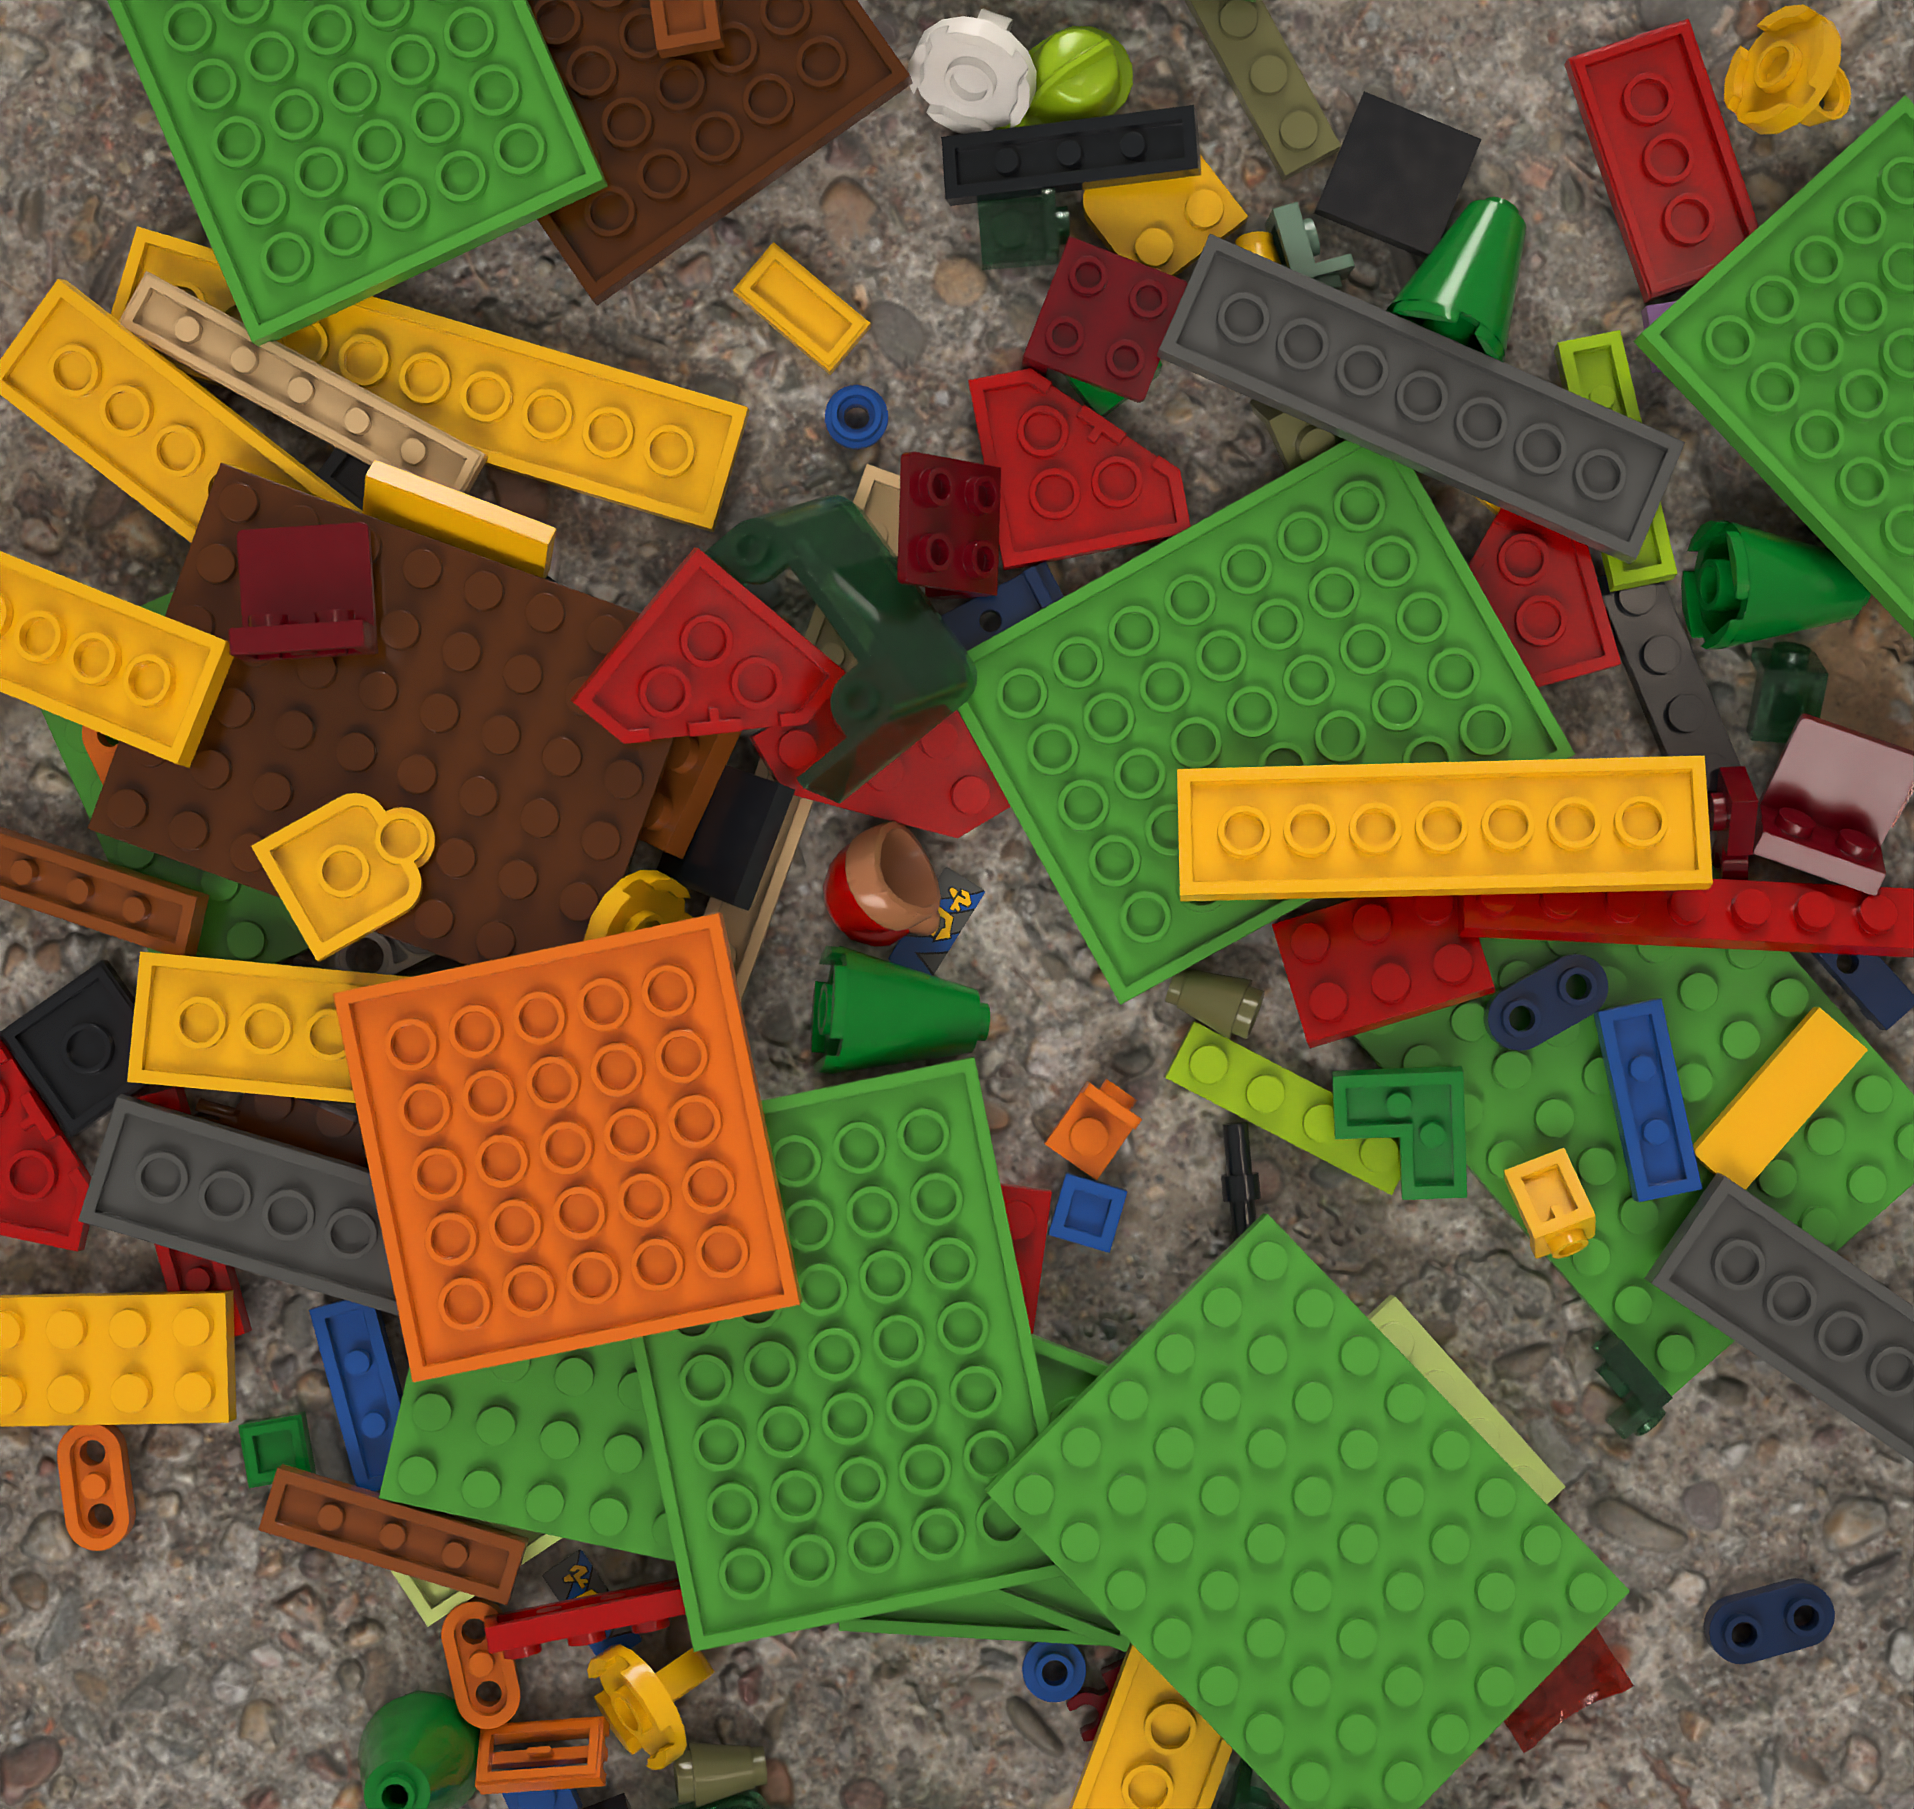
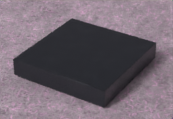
[1314,91,1482,259]
[656,765,795,911]
[0,960,150,1137]

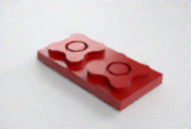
[1564,18,1759,303]

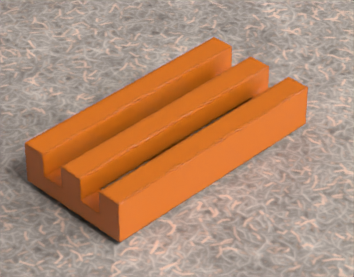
[475,1716,610,1795]

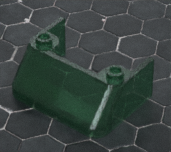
[704,495,977,803]

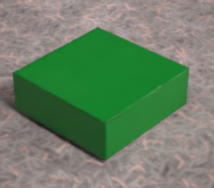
[238,1411,316,1488]

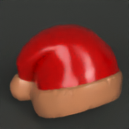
[823,821,941,947]

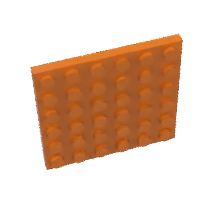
[333,913,802,1382]

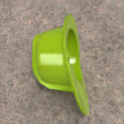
[996,26,1133,130]

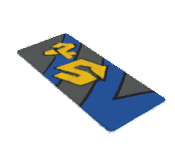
[888,867,985,975]
[543,1549,642,1656]

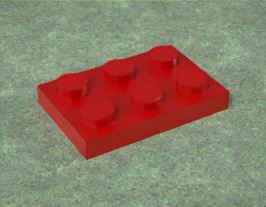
[1272,895,1496,1049]

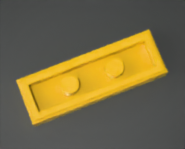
[362,460,557,579]
[1693,1007,1868,1190]

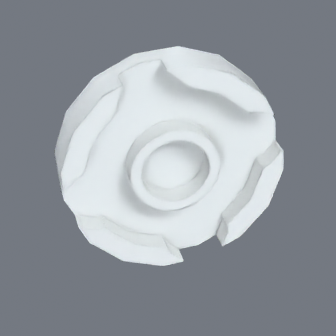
[908,9,1037,134]

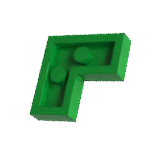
[1332,1066,1467,1200]

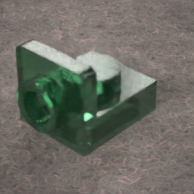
[977,188,1070,270]
[1746,641,1829,743]
[1591,1331,1673,1439]

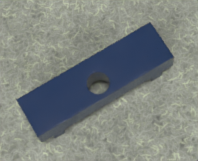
[910,561,1064,670]
[1812,953,1914,1030]

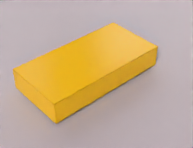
[733,242,871,376]

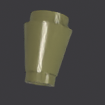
[1165,969,1265,1039]
[673,1742,767,1808]

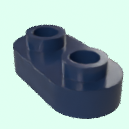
[1484,954,1608,1051]
[1703,1578,1835,1664]

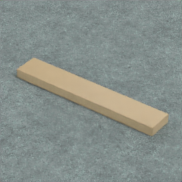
[119,271,488,494]

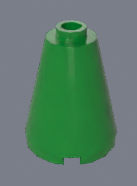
[1386,197,1527,362]
[1681,520,1871,650]
[811,946,990,1074]
[358,1690,480,1809]

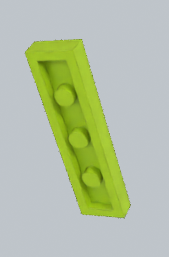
[1554,330,1678,592]
[1164,1021,1400,1196]

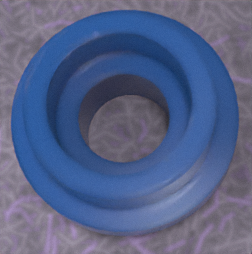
[825,385,888,450]
[1022,1642,1086,1702]

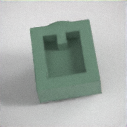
[1265,202,1355,290]

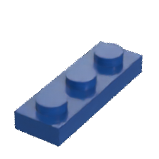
[1593,998,1702,1202]
[309,1299,403,1492]

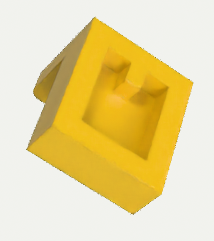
[1504,1148,1596,1259]

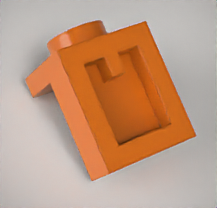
[1044,1079,1142,1180]

